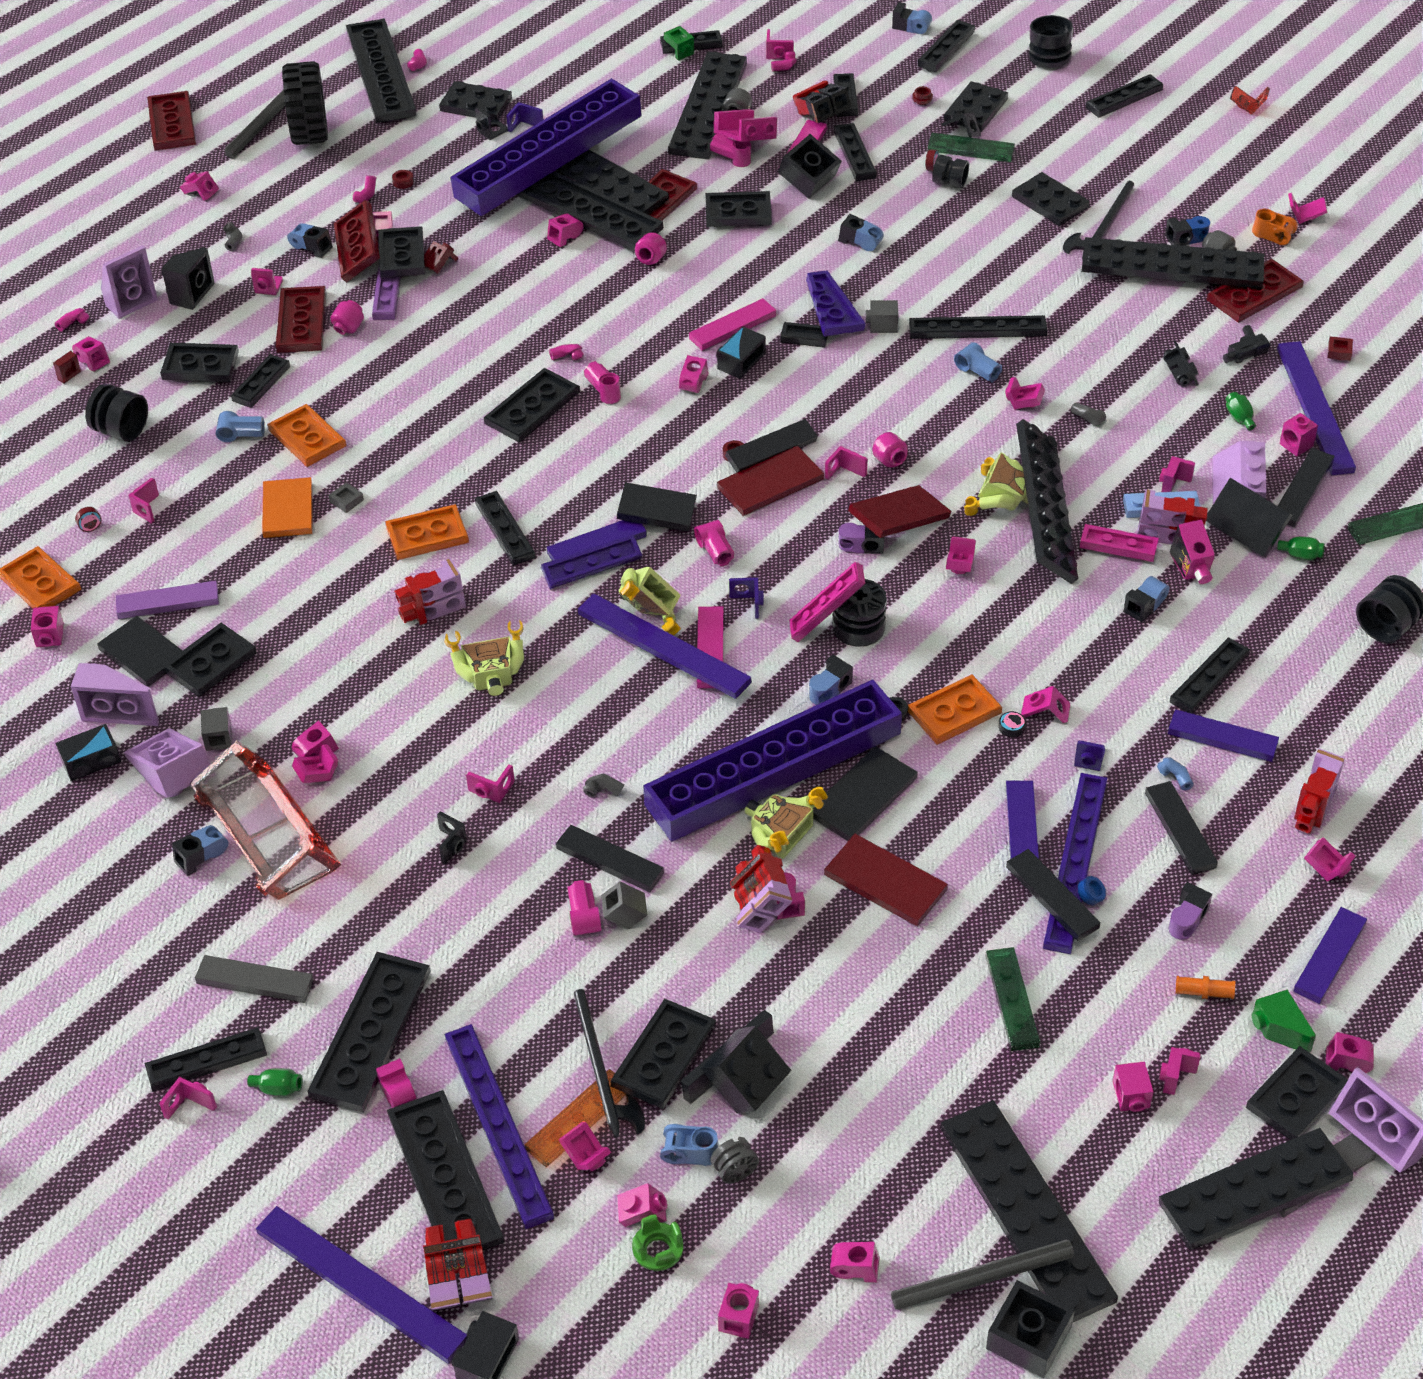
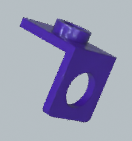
[507,102,544,132]
[729,577,764,619]
[1074,740,1105,771]

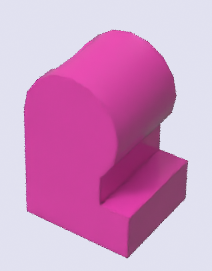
[547,214,583,247]
[72,336,110,372]
[679,355,709,393]
[292,720,339,757]
[777,872,805,920]
[1326,1032,1374,1073]
[376,1058,416,1108]
[830,1242,880,1283]

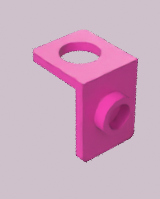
[766,29,794,59]
[1288,193,1327,224]
[251,268,283,295]
[825,446,868,480]
[128,478,159,523]
[1021,686,1070,723]
[466,764,515,803]
[160,1077,217,1119]

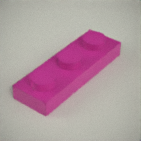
[1080,524,1159,562]

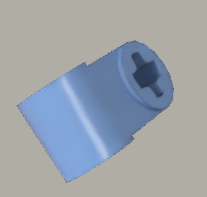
[660,1124,719,1166]

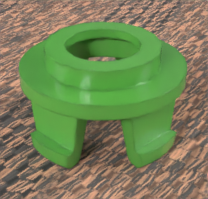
[632,1214,683,1271]

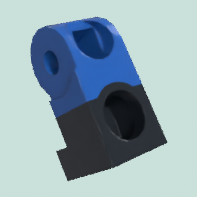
[1165,216,1210,246]

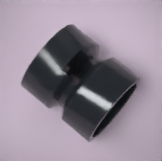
[932,155,970,189]

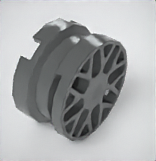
[710,1137,759,1184]

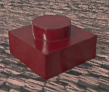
[1327,336,1353,361]
[53,351,81,384]

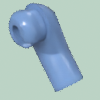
[1157,757,1194,790]

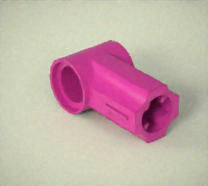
[710,134,751,167]
[584,361,621,404]
[694,520,734,567]
[567,880,601,936]

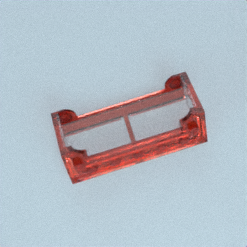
[190,740,341,900]

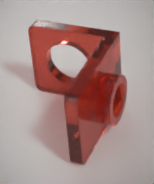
[1230,86,1270,115]

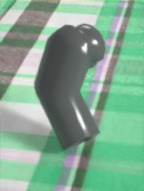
[223,222,243,251]
[1071,402,1106,426]
[583,774,625,797]

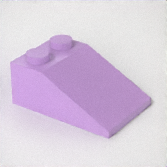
[101,245,158,319]
[71,663,159,726]
[124,728,214,798]

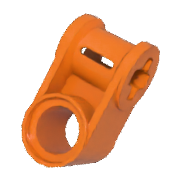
[1252,208,1298,245]

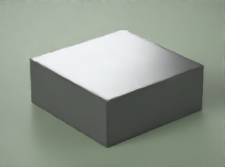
[328,483,364,513]

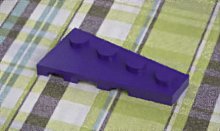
[806,270,866,336]

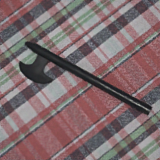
[1063,181,1134,260]
[574,989,645,1138]

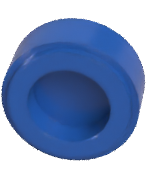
[1078,876,1106,906]

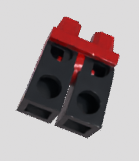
[793,80,852,123]

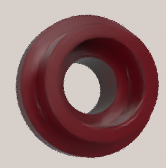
[912,86,933,105]

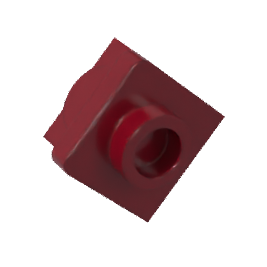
[424,241,459,274]

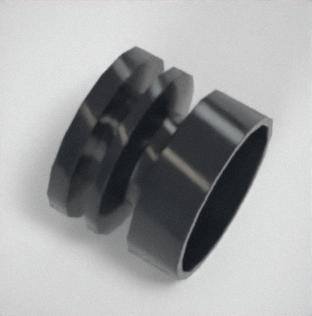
[1029,15,1073,68]
[85,383,148,442]
[1356,575,1423,644]
[832,579,887,647]

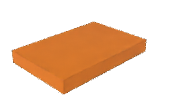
[267,404,346,467]
[262,477,313,538]
[385,504,469,560]
[0,546,81,609]
[908,674,1002,745]

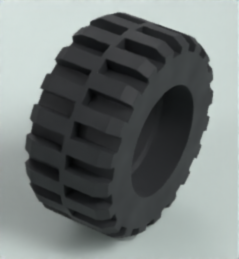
[282,61,328,145]

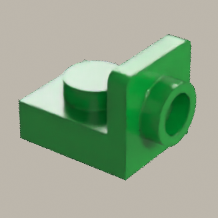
[664,26,694,61]

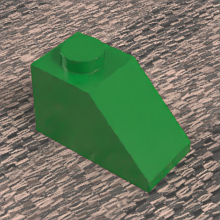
[1251,989,1316,1052]

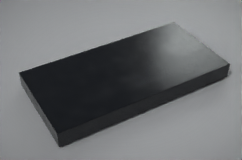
[484,368,580,443]
[813,746,918,841]
[610,998,716,1109]

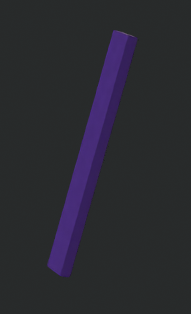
[1277,341,1356,476]
[578,594,752,699]
[1043,773,1107,955]
[444,1024,554,1230]
[256,1206,467,1364]

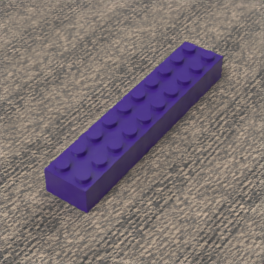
[450,78,642,216]
[643,679,902,842]

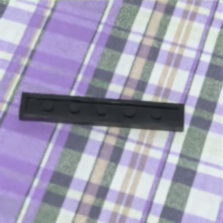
[909,315,1047,339]

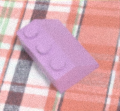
[1212,441,1266,504]
[1329,1067,1423,1173]

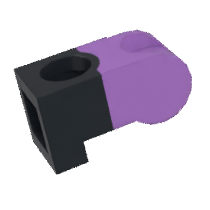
[838,523,884,554]
[1168,882,1212,940]

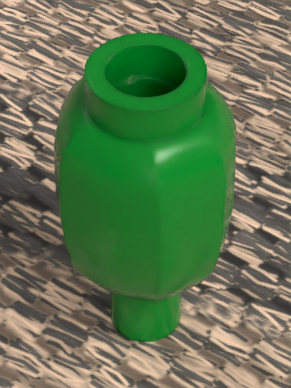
[1225,392,1256,431]
[1277,536,1325,561]
[247,1068,303,1096]

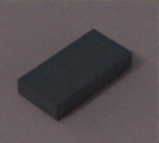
[780,322,828,348]

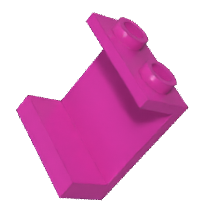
[714,109,777,142]

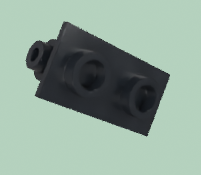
[1163,341,1199,386]

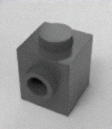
[866,300,898,333]
[201,707,232,751]
[601,881,648,929]

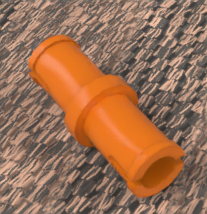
[1175,976,1235,999]

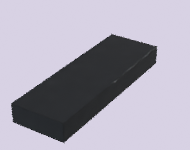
[660,30,723,54]
[833,73,858,117]
[231,354,290,408]

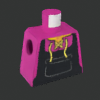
[1170,520,1215,584]

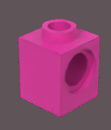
[1279,413,1318,456]
[31,606,64,647]
[1113,1062,1153,1112]
[718,1283,759,1339]

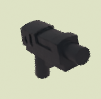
[1223,325,1271,364]

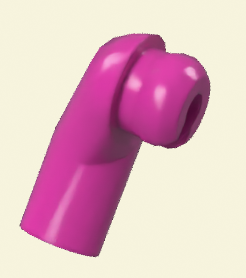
[407,49,427,72]
[771,51,797,72]
[353,175,377,204]
[55,308,89,332]
[549,344,584,360]

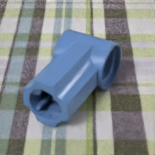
[954,342,1002,382]
[215,411,265,442]

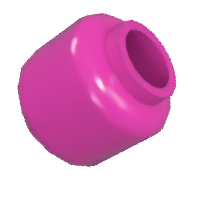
[635,233,667,265]
[330,300,364,335]
[872,432,908,468]

